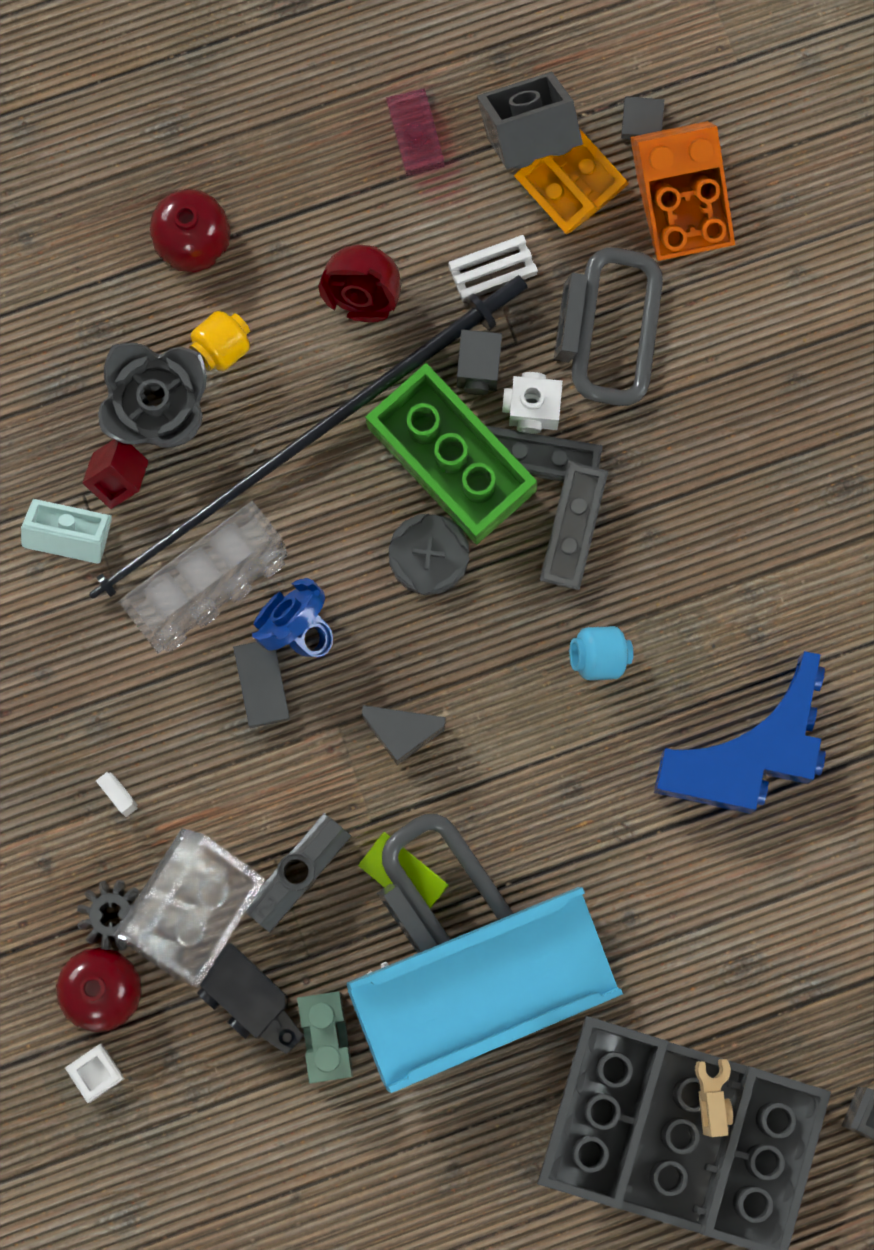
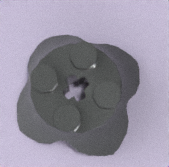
[98,343,207,448]

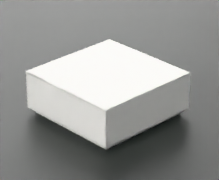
[96,772,138,817]
[65,1044,125,1103]

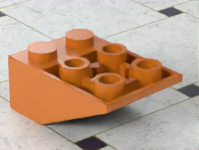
[630,121,735,261]

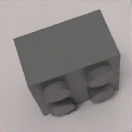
[477,71,583,169]

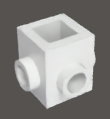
[502,372,563,434]

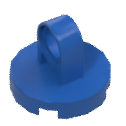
[252,578,333,658]

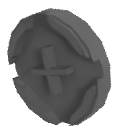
[389,514,469,595]

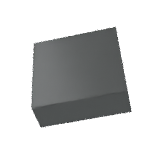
[621,96,665,140]

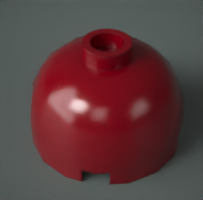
[150,189,231,272]
[318,244,402,323]
[56,947,142,1032]

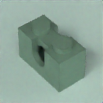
[297,991,354,1084]

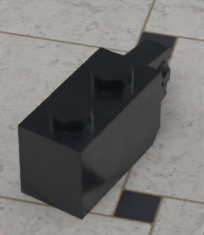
[195,942,304,1054]

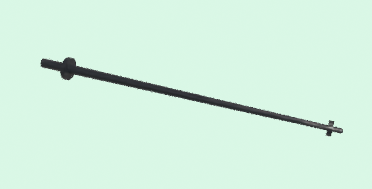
[89,275,528,599]

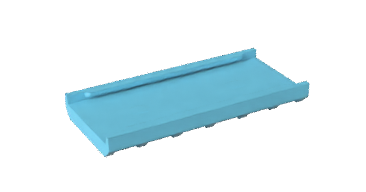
[347,887,623,1093]

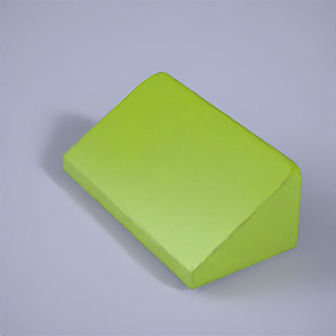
[358,832,449,909]

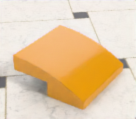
[514,129,629,235]

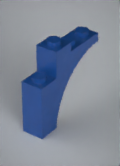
[654,651,826,814]

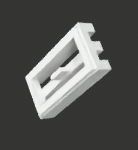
[448,235,538,302]

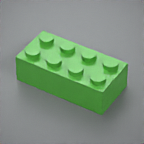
[365,363,537,545]

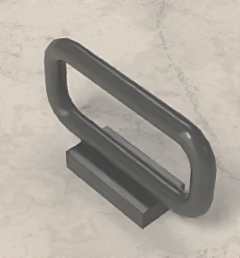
[553,247,663,406]
[377,814,514,953]

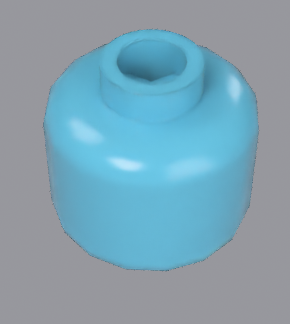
[569,626,633,680]

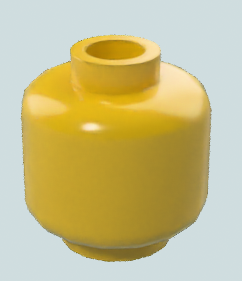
[189,311,250,371]

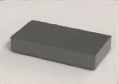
[233,642,290,728]

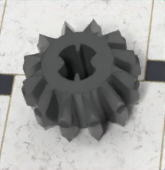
[77,880,149,951]

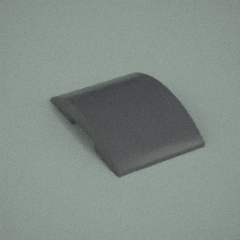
[537,1016,831,1250]

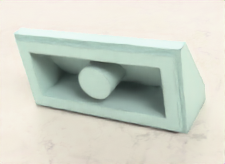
[21,499,112,564]

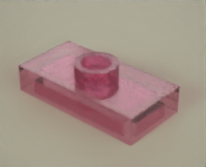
[386,88,444,176]

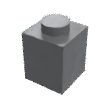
[457,330,502,395]

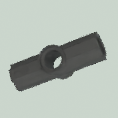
[242,813,352,933]

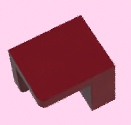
[82,439,148,509]

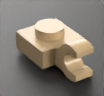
[695,1059,733,1137]

